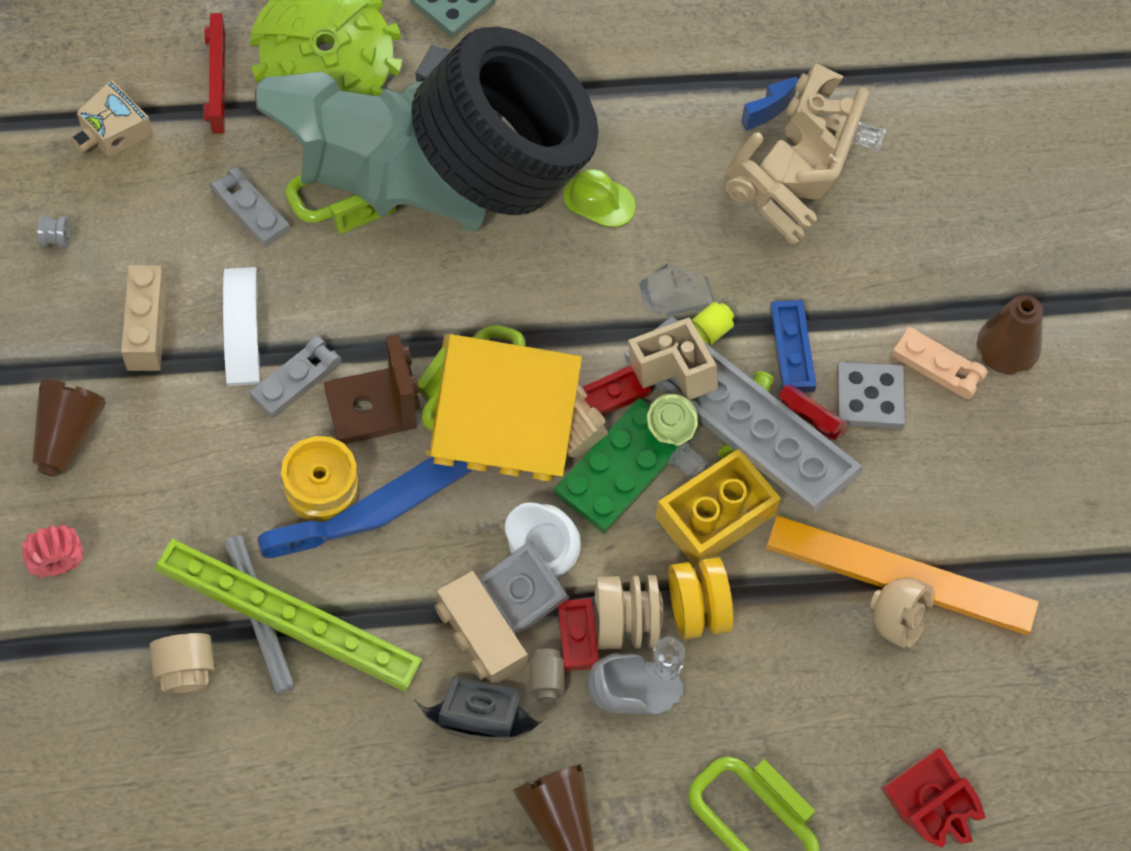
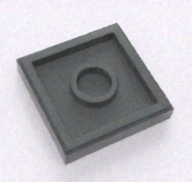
[438,676,522,737]

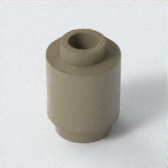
[529,649,565,704]

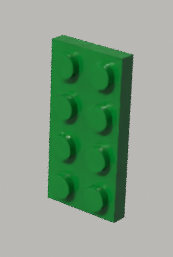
[553,398,690,534]

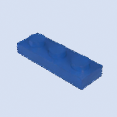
[769,300,817,393]

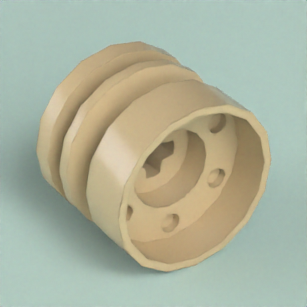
[595,575,663,649]

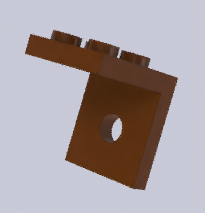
[324,334,421,444]

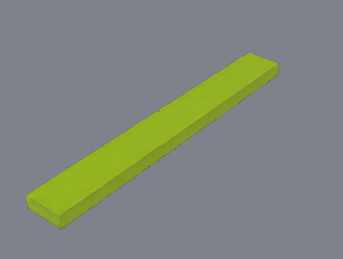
[155,538,422,692]

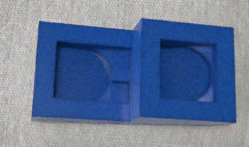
[741,77,798,131]

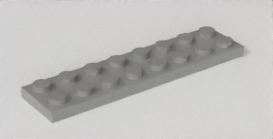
[624,316,862,514]

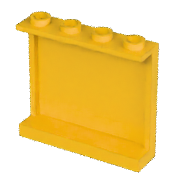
[425,334,582,482]

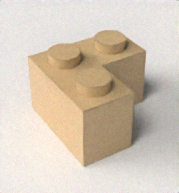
[628,317,718,400]

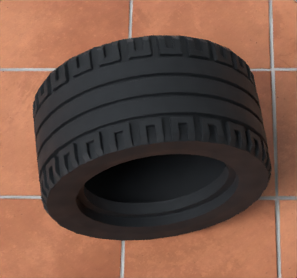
[411,26,599,215]

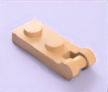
[891,326,988,399]

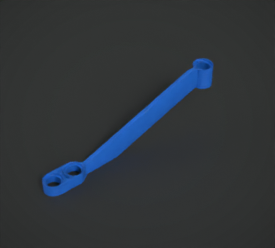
[257,457,473,558]

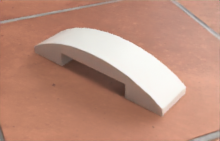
[223,267,260,386]

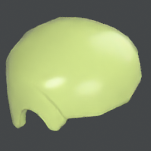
[647,393,698,446]

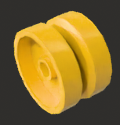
[281,436,359,522]
[668,557,733,640]

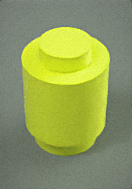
[691,302,734,346]

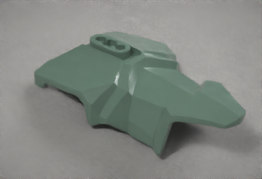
[255,72,503,232]

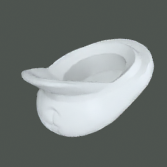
[505,502,581,578]

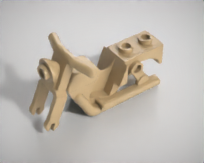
[725,63,870,244]

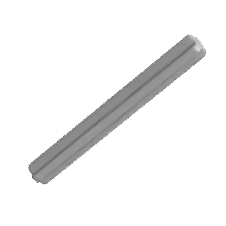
[225,535,294,694]

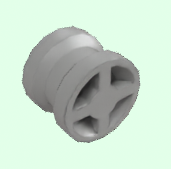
[37,215,70,248]

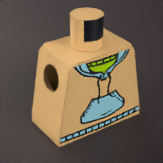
[71,80,153,156]

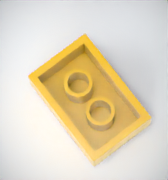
[655,449,781,569]

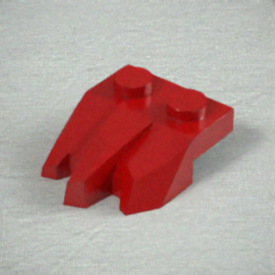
[881,748,986,848]

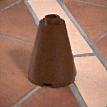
[976,295,1043,375]
[32,379,106,477]
[513,764,594,851]

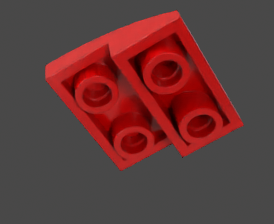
[778,384,848,440]

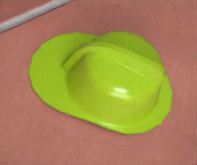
[563,169,636,227]

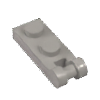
[209,166,290,248]
[250,336,342,419]

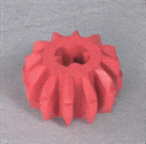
[22,525,83,578]

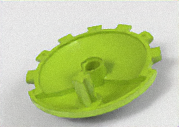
[250,0,402,97]

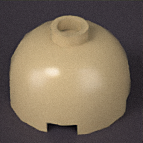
[870,577,935,648]

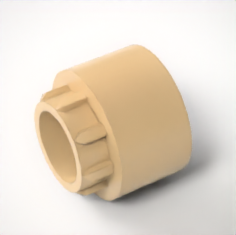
[149,633,215,694]

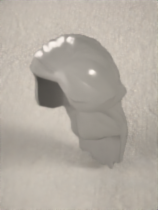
[586,653,684,715]

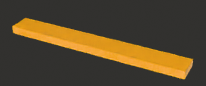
[766,515,1039,636]

